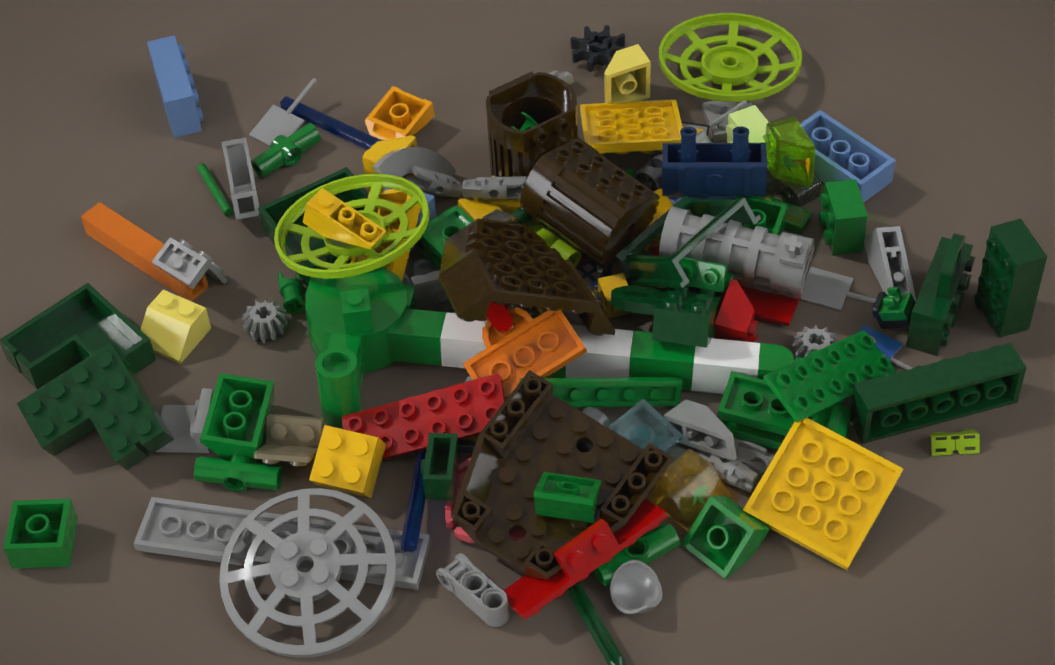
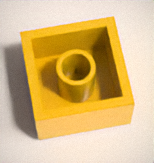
[309,425,386,498]

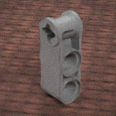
[436,553,510,627]

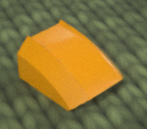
[365,86,435,140]

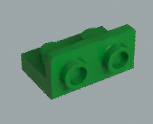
[679,257,735,292]

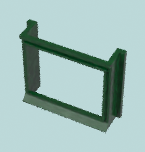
[615,195,761,288]

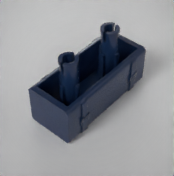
[662,126,767,198]

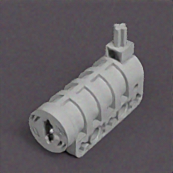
[659,207,814,299]

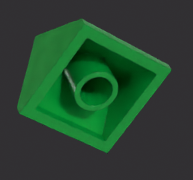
[534,472,601,523]

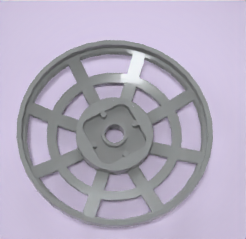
[219,488,397,658]

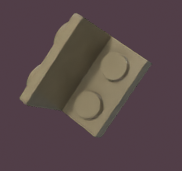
[254,414,324,466]

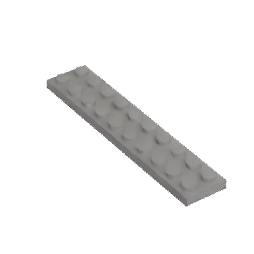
[134,497,431,590]

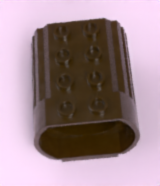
[486,71,578,188]
[520,137,660,269]

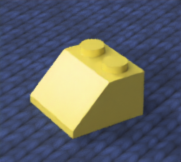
[604,44,651,103]
[140,290,211,364]

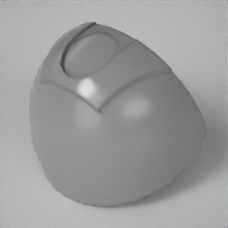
[610,560,663,614]

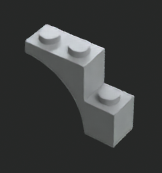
[222,137,260,220]

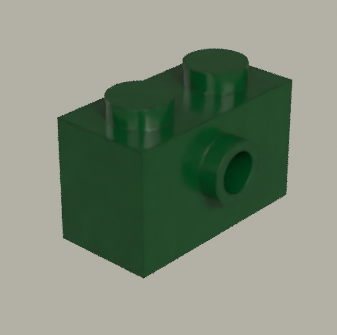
[421,433,460,501]

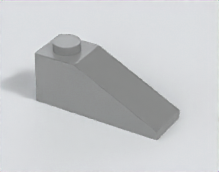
[864,226,916,302]
[664,400,737,461]

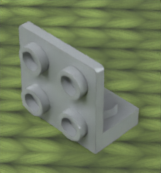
[152,237,227,289]
[156,388,214,453]

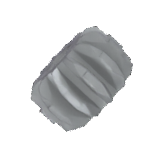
[242,298,288,344]
[792,325,838,359]

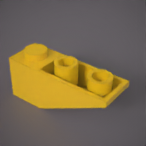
[303,188,387,249]

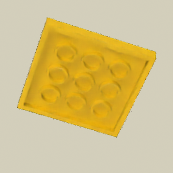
[580,99,683,155]
[743,418,903,571]

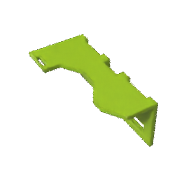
[929,429,980,456]

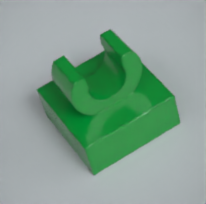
[879,287,915,321]

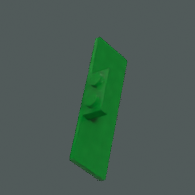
[763,330,897,423]

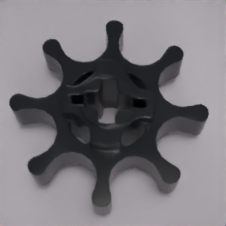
[571,25,626,72]

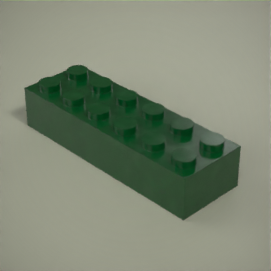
[850,343,1027,444]

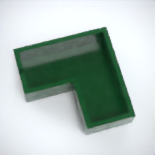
[258,167,369,288]
[0,283,156,389]
[17,343,174,470]

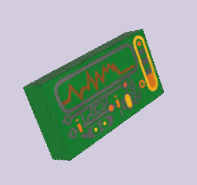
[764,195,813,234]

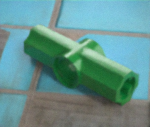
[251,123,321,178]
[193,455,283,492]
[593,523,680,586]

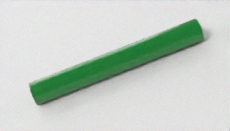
[197,163,234,217]

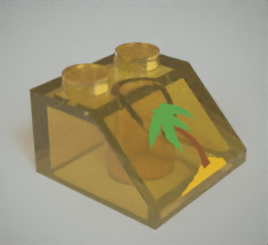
[650,448,732,532]

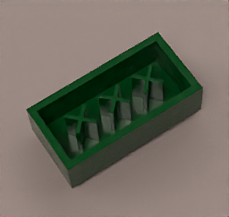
[974,219,1047,338]

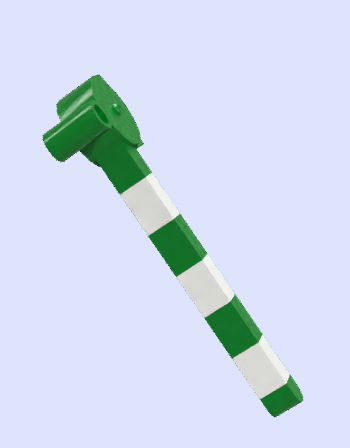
[305,267,794,428]

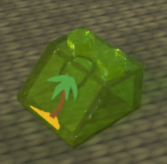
[763,116,816,187]

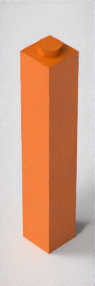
[81,202,209,301]

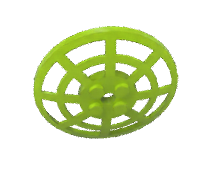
[659,13,802,102]
[274,174,430,279]

